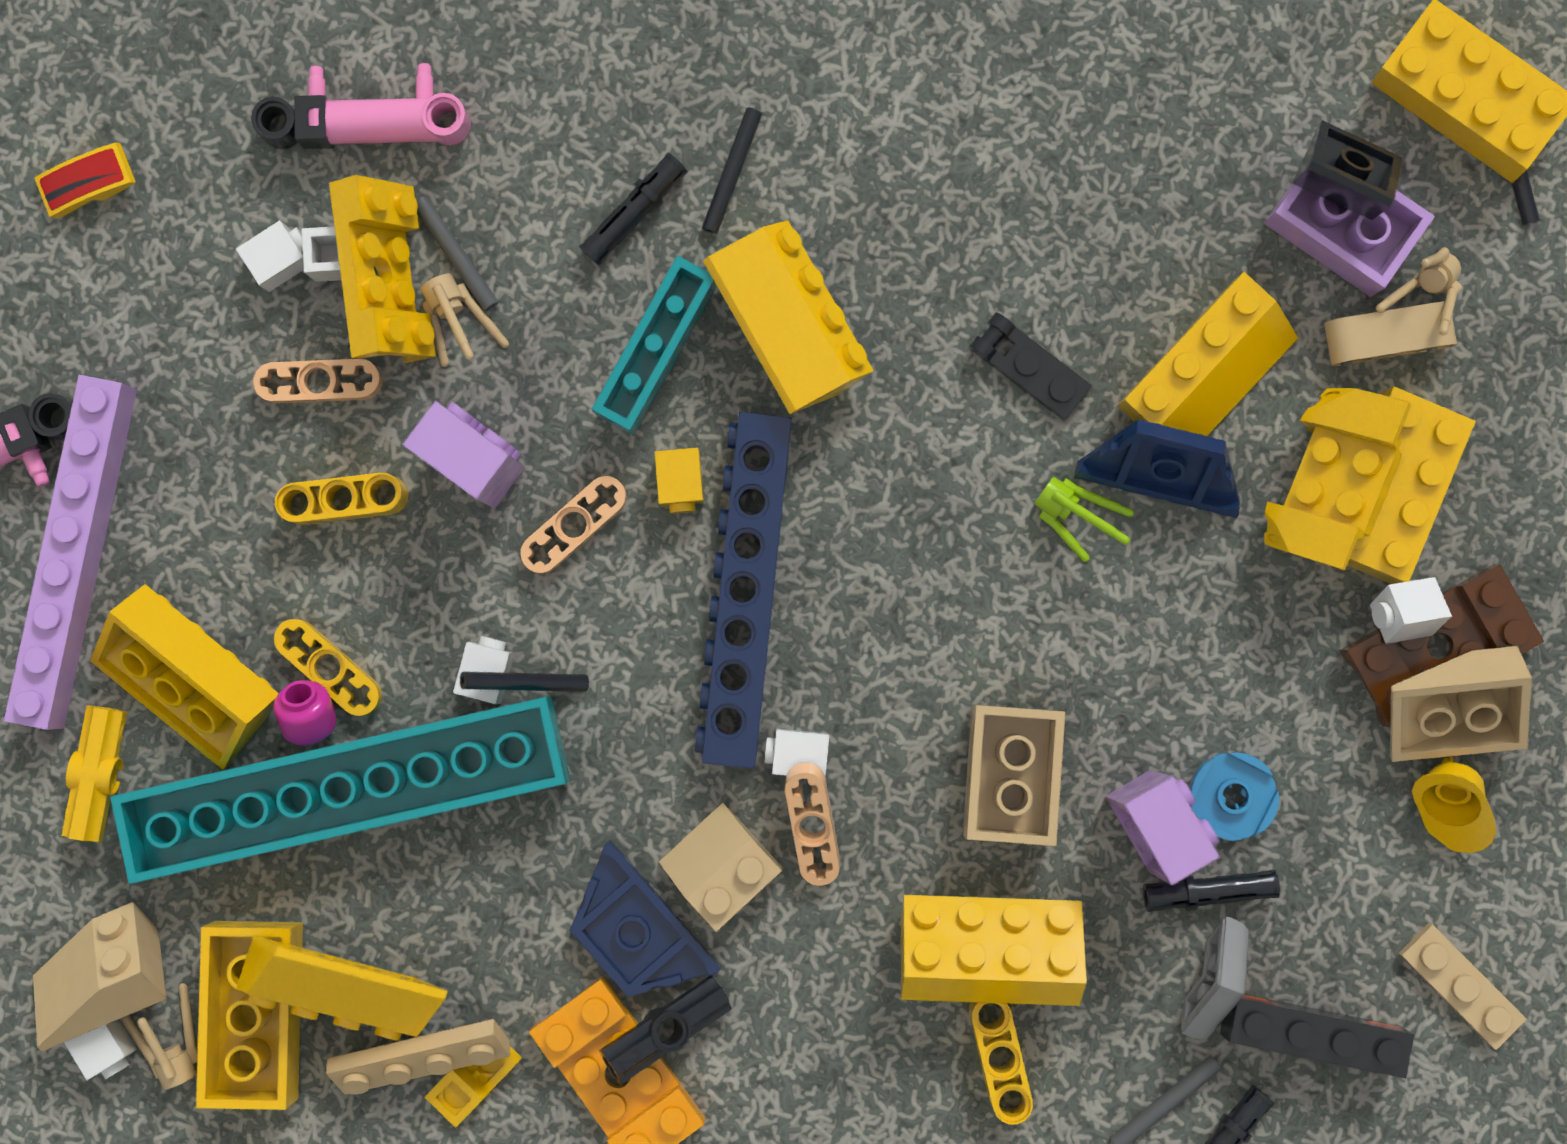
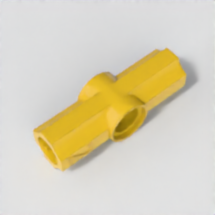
[61,705,128,842]

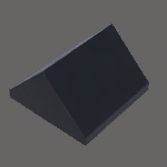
[1292,120,1403,220]

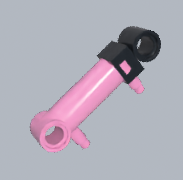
[251,63,471,149]
[0,393,73,487]

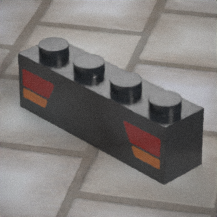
[1220,994,1415,1079]

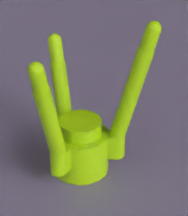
[1034,476,1134,562]

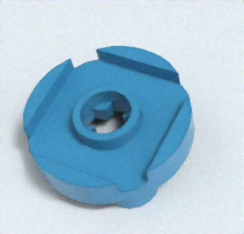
[1189,752,1279,841]

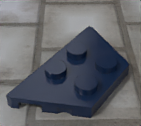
[1074,419,1240,518]
[570,840,721,997]

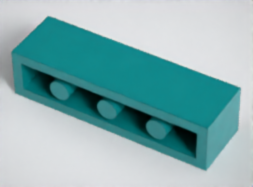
[591,255,717,436]

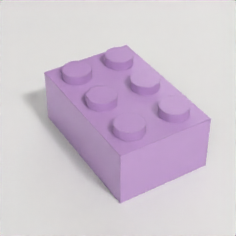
[1264,184,1435,297]
[403,401,526,509]
[1105,770,1220,885]

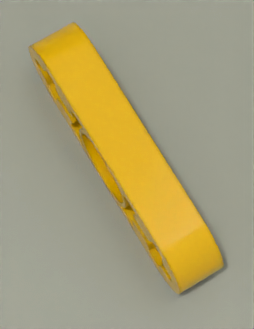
[274,619,382,716]

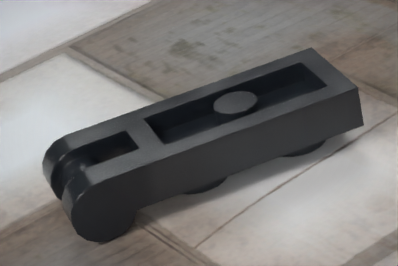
[969,312,1092,421]

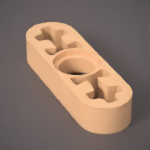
[253,359,383,403]
[521,476,627,574]
[785,762,840,886]

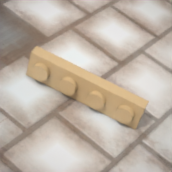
[326,1019,510,1095]

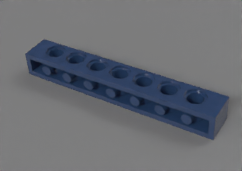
[695,412,792,769]

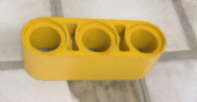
[274,473,409,525]
[969,1002,1033,1125]

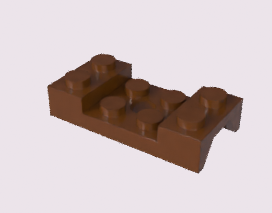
[1339,565,1544,727]

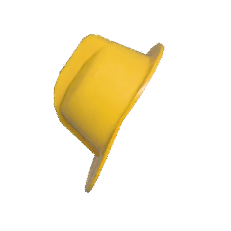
[1412,756,1497,853]

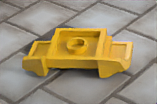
[1264,388,1411,570]

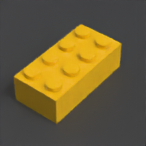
[1371,0,1567,183]
[1347,386,1476,584]
[901,895,1087,1006]
[196,921,303,1110]

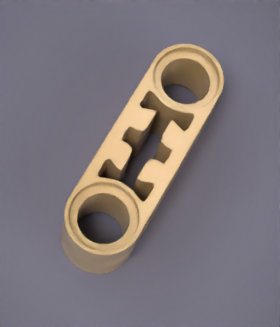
[1324,301,1457,367]

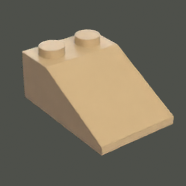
[1390,646,1532,762]
[33,902,166,1052]

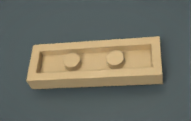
[1398,923,1527,1050]

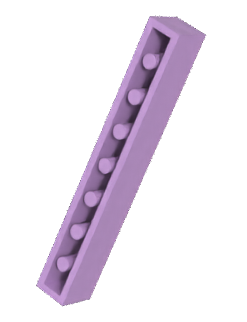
[4,375,137,730]

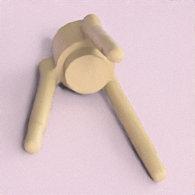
[1376,247,1462,336]
[421,273,509,367]
[120,983,198,1090]

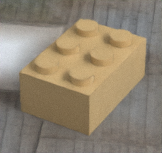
[963,704,1065,846]

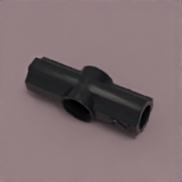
[599,976,732,1084]

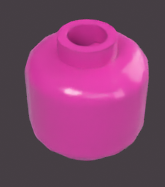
[273,680,336,746]

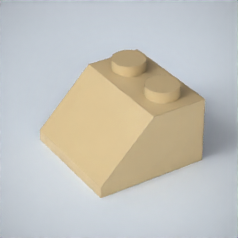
[659,803,782,932]

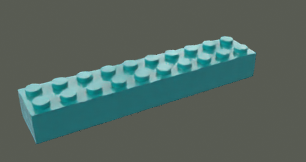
[110,696,571,884]

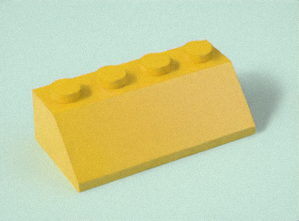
[703,220,874,414]
[1117,272,1298,436]
[90,584,278,770]
[236,935,447,1041]

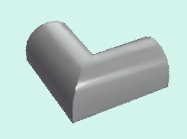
[1181,916,1249,1039]

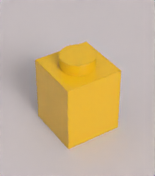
[654,448,704,514]

